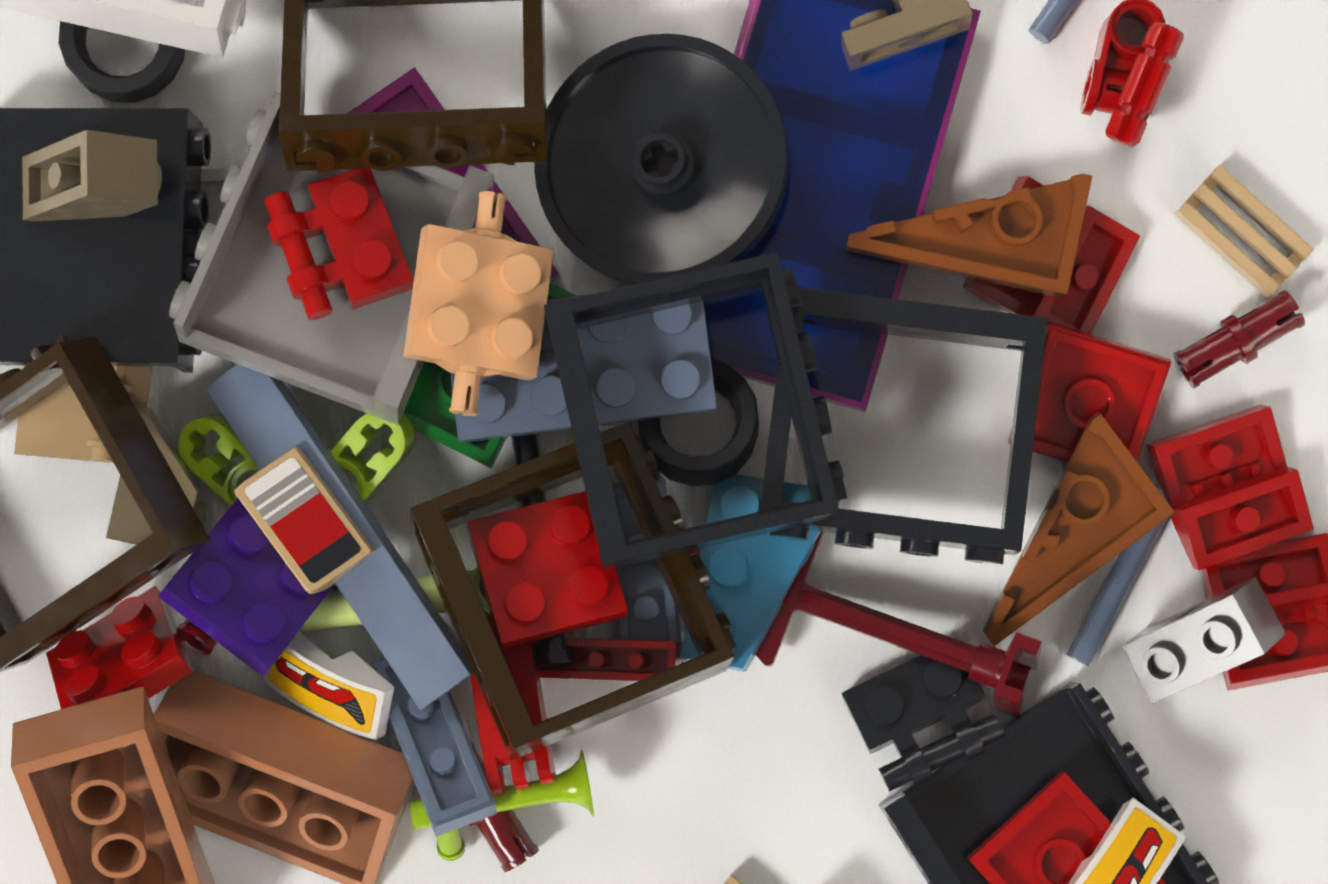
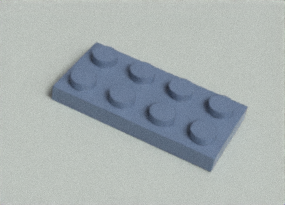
[450,294,717,443]

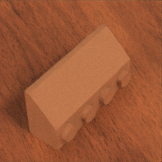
[154,670,414,884]

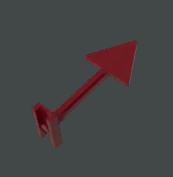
[687,532,1042,717]

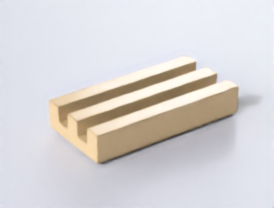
[1174,165,1314,298]

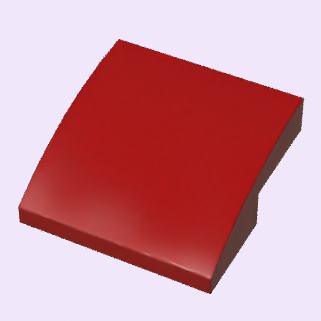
[962,176,1140,334]
[1146,404,1314,571]
[1202,533,1328,691]

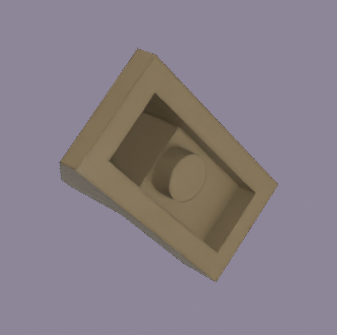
[841,0,973,71]

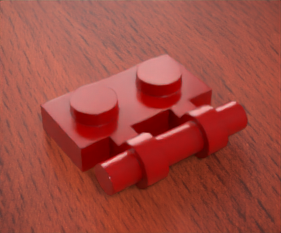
[264,168,414,320]

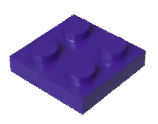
[158,498,335,677]

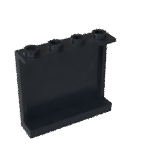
[0,108,212,373]
[878,682,1220,884]

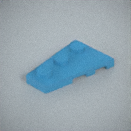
[680,474,841,672]

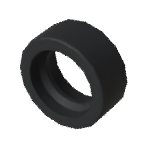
[58,21,185,103]
[638,360,759,487]

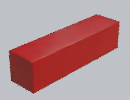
[534,637,683,681]

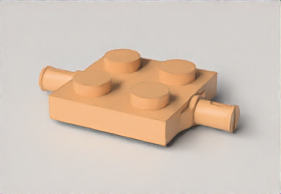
[403,191,554,416]

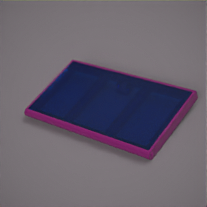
[703,0,981,413]

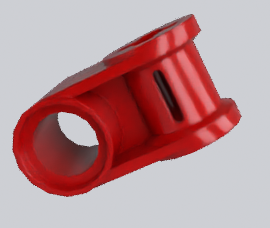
[1080,0,1165,121]

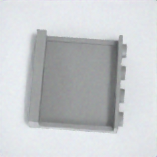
[169,92,494,425]

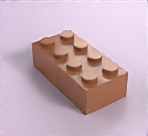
[11,686,215,884]

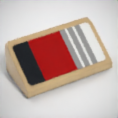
[234,446,375,594]

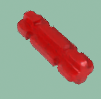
[1105,22,1184,147]

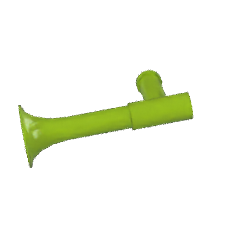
[409,750,594,861]

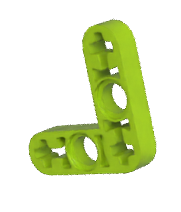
[178,413,415,506]

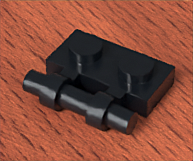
[842,638,1006,792]

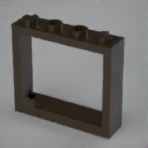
[279,0,548,173]
[0,335,211,672]
[410,422,737,761]

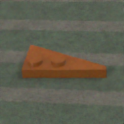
[845,174,1092,299]
[982,412,1175,646]

